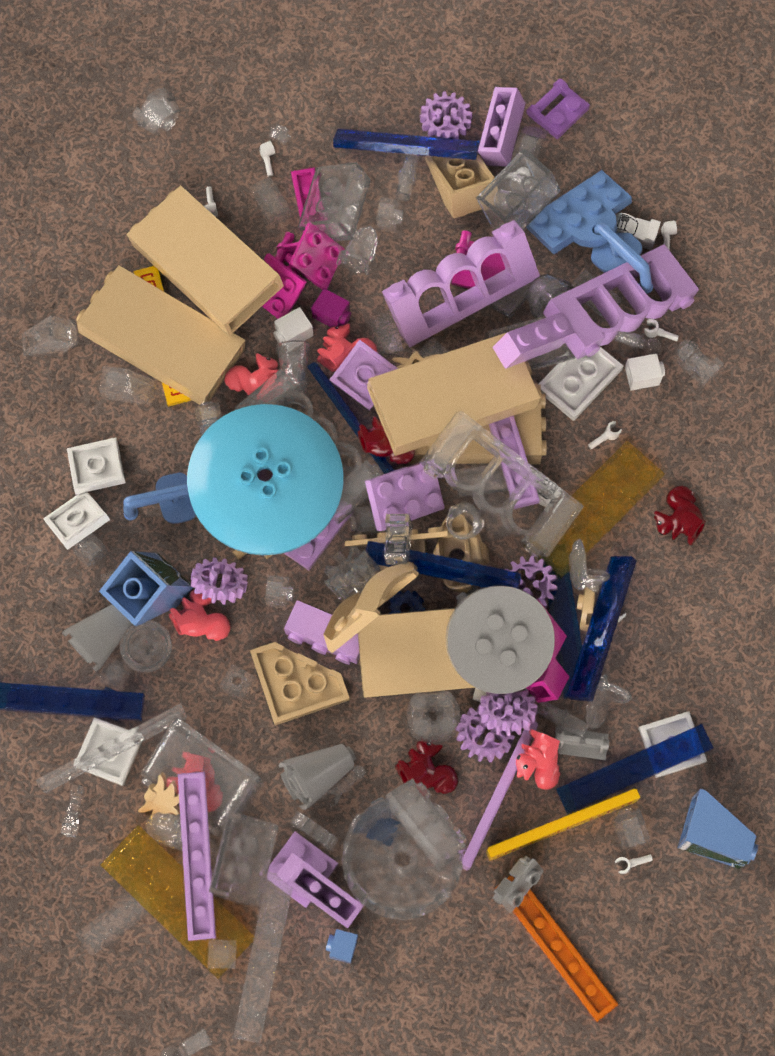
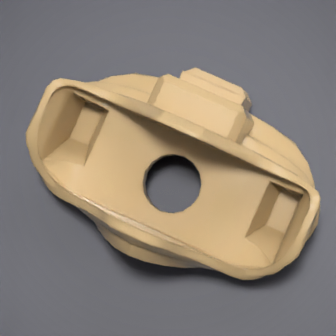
[433,515,490,593]

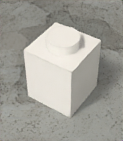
[273,307,313,350]
[625,354,665,391]

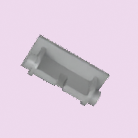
[555,727,609,761]
[492,855,544,914]

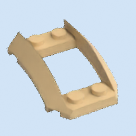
[323,561,419,653]

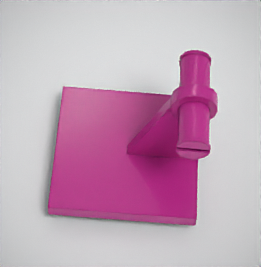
[275,222,345,290]
[451,230,505,289]
[262,253,307,319]

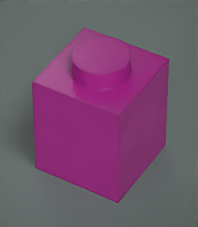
[311,289,352,328]

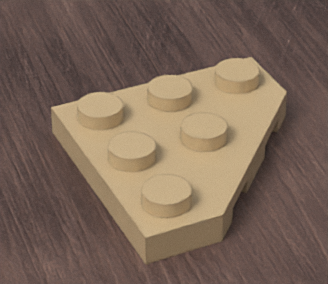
[250,642,350,726]

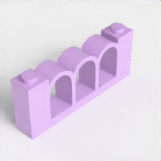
[382,220,540,347]
[543,244,699,360]

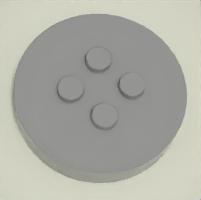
[446,586,555,694]

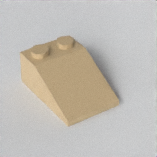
[425,142,499,218]

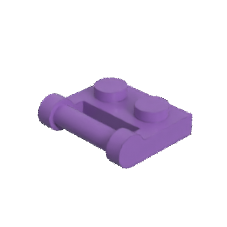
[526,79,590,140]

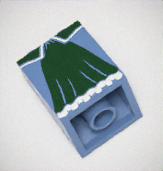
[99,551,193,626]
[677,789,758,869]

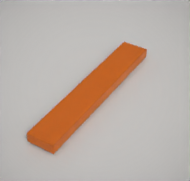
[495,876,619,1022]

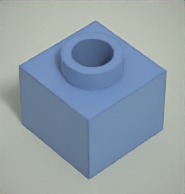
[326,929,358,964]

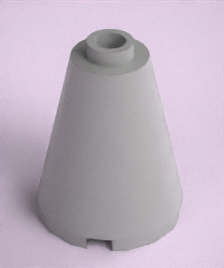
[62,604,133,672]
[279,744,356,810]

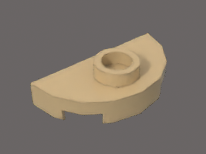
[577,580,596,631]

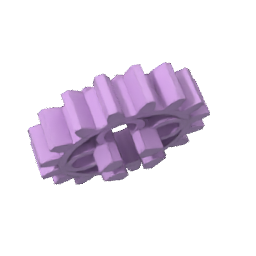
[420,91,472,143]
[501,556,558,608]
[191,558,248,604]
[479,690,537,736]
[456,706,515,762]

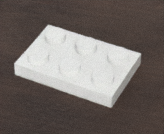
[538,346,623,421]

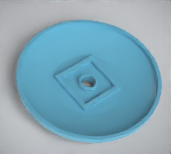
[187,404,343,555]

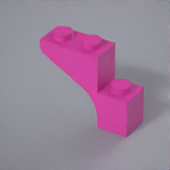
[526,599,569,703]

